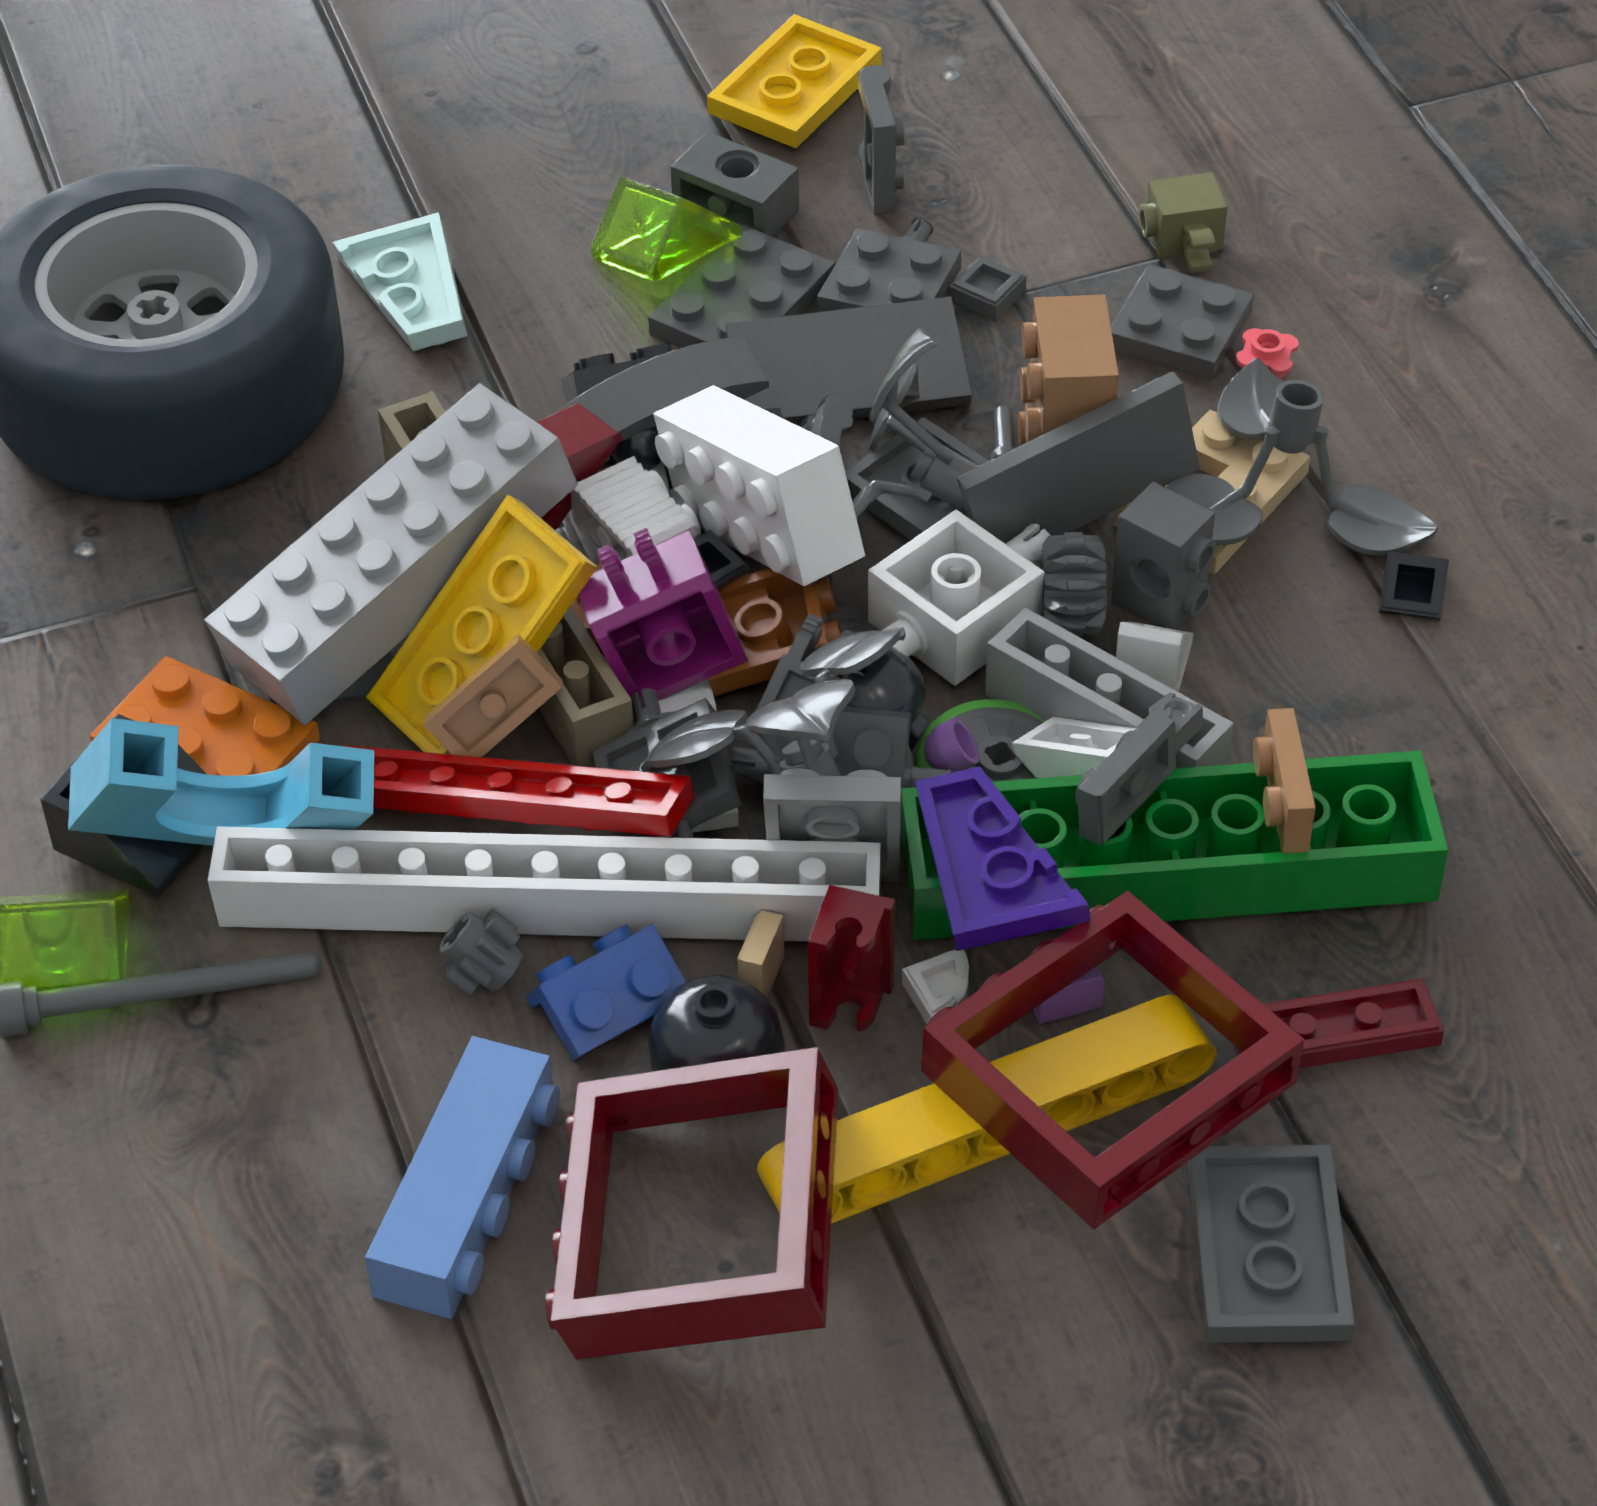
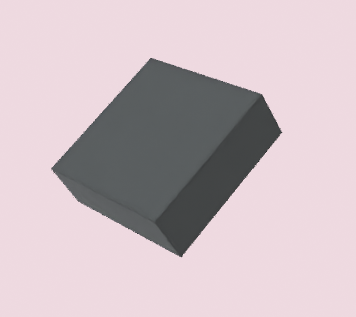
[949,256,1027,322]

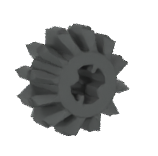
[1040,532,1107,637]

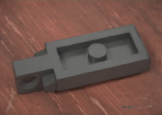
[1075,692,1203,845]

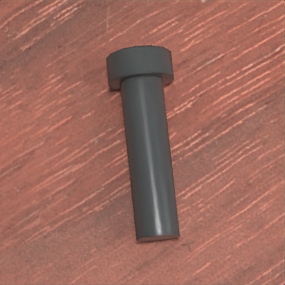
[990,406,1014,460]

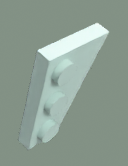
[332,212,468,351]

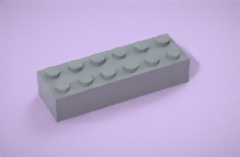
[204,383,578,725]

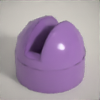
[924,717,979,773]

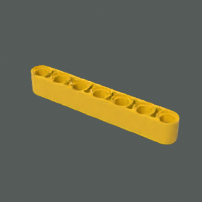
[756,995,1217,1224]

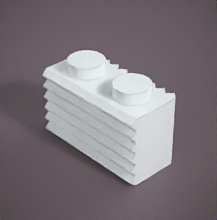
[570,456,701,560]

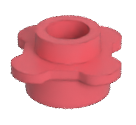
[1236,328,1299,379]

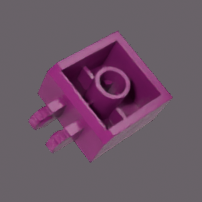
[578,528,748,711]

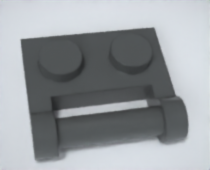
[858,65,904,215]

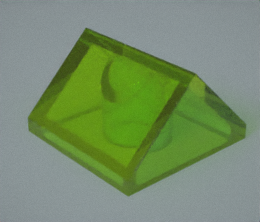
[590,176,743,282]
[0,889,130,991]

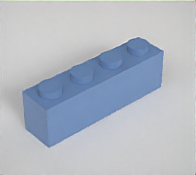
[365,1036,560,1319]

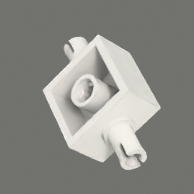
[868,509,1050,686]

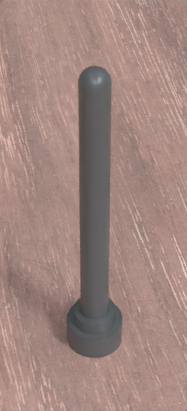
[0,951,322,1038]

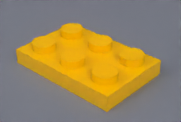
[707,14,882,149]

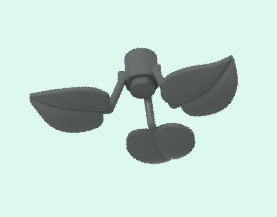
[824,328,980,590]
[1166,358,1438,556]
[640,627,906,776]

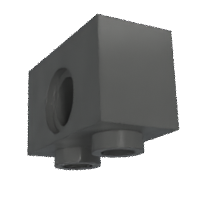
[670,131,799,237]
[1111,481,1216,630]

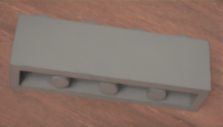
[985,607,1234,768]

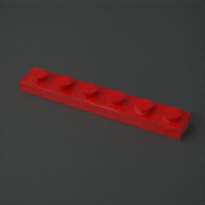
[342,745,695,837]

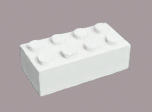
[653,385,865,586]

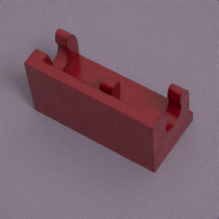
[808,885,895,1031]

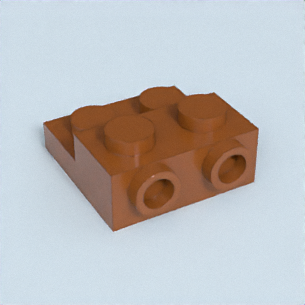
[708,568,842,696]

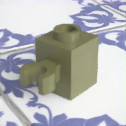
[1139,172,1227,273]

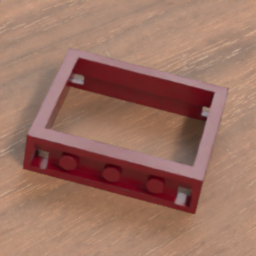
[921,890,1305,1230]
[545,1047,838,1360]

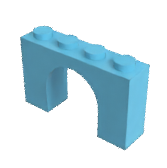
[68,718,374,846]

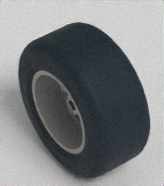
[0,165,344,500]

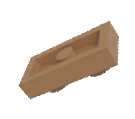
[423,634,562,757]
[1253,708,1315,853]

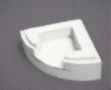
[902,949,969,1024]

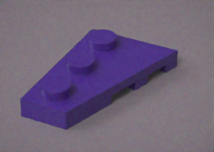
[915,766,1091,951]

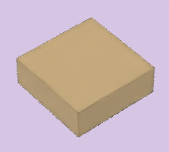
[737,910,784,998]

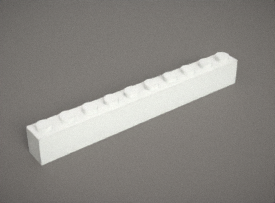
[208,827,881,941]

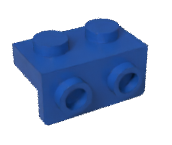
[526,924,686,1061]

